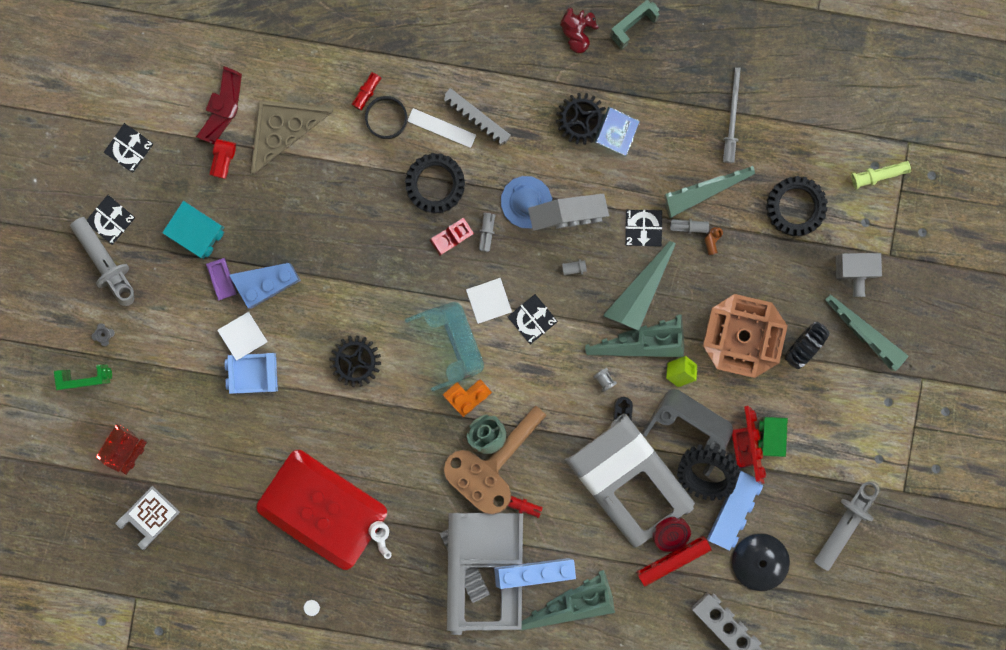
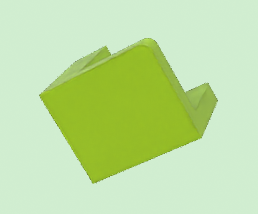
[666,356,697,387]

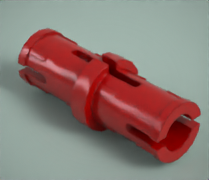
[351,72,382,111]
[503,496,543,518]

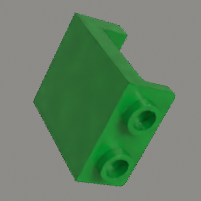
[54,364,113,390]

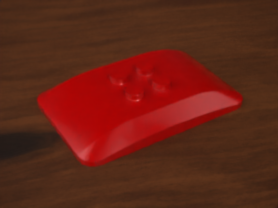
[257,450,387,570]

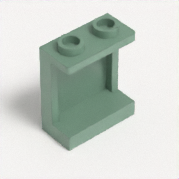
[609,0,660,50]

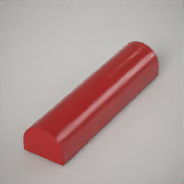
[636,536,712,587]

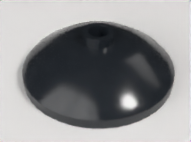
[732,533,790,591]

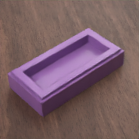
[206,258,237,300]

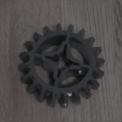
[556,93,607,145]
[785,322,830,369]
[329,335,381,387]

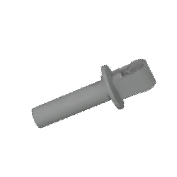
[70,217,134,306]
[814,481,880,571]

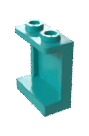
[162,201,224,259]

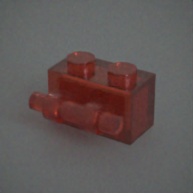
[96,424,147,475]

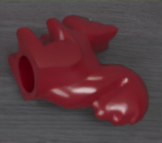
[560,7,599,54]

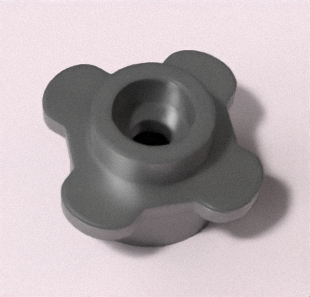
[92,324,115,346]

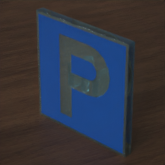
[595,107,640,157]

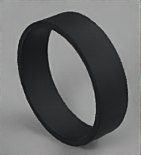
[365,96,408,139]

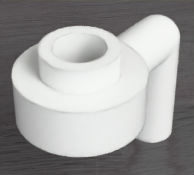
[369,521,391,559]

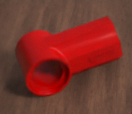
[209,139,236,179]

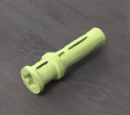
[851,161,911,190]

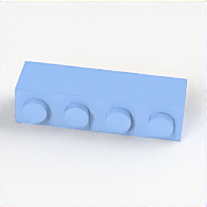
[707,470,763,551]
[494,558,576,589]

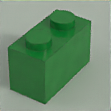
[758,417,788,457]

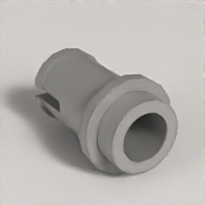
[562,259,587,276]

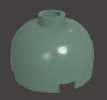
[467,415,506,454]

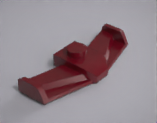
[196,66,242,144]

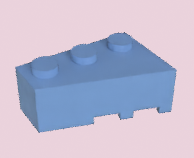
[229,263,301,309]

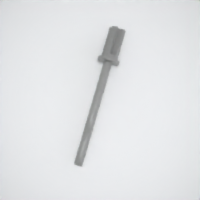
[723,68,741,163]

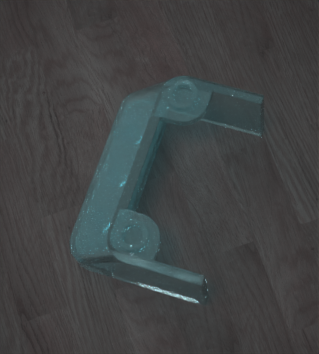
[405,302,484,391]

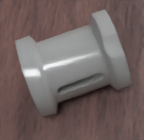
[593,367,617,392]

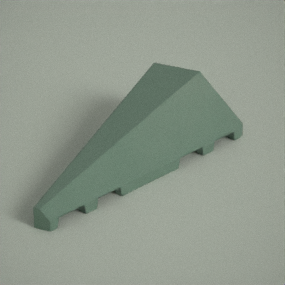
[664,166,755,218]
[603,241,676,331]
[825,294,909,371]
[585,315,684,357]
[520,570,615,631]

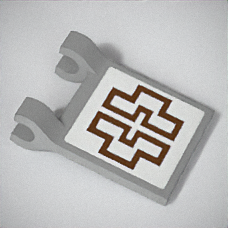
[115,486,180,550]

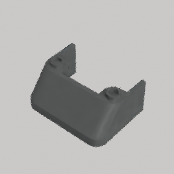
[641,389,733,477]

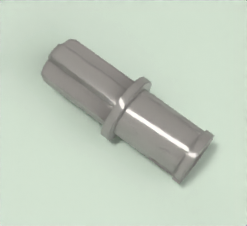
[479,213,496,252]
[670,219,709,234]

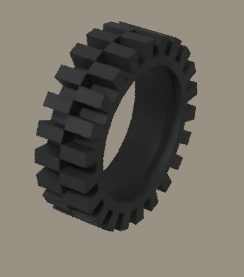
[405,153,465,214]
[766,176,828,237]
[677,445,740,501]

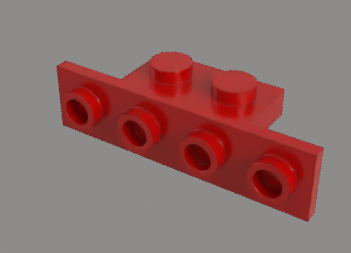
[732,406,766,484]

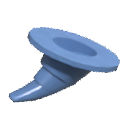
[501,176,552,228]

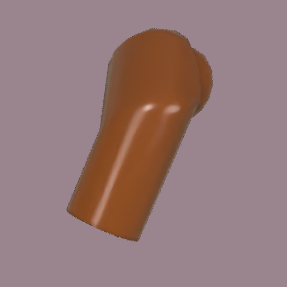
[705,227,723,255]

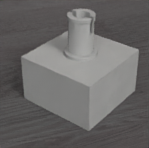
[836,253,882,297]

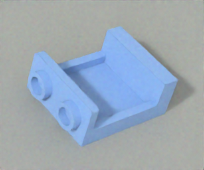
[225,353,278,394]

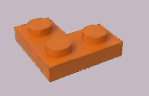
[443,379,492,417]

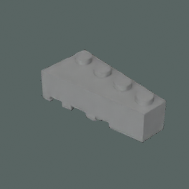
[528,194,609,231]

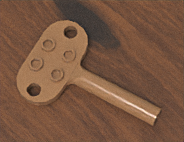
[444,405,547,515]

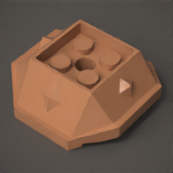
[703,294,788,378]

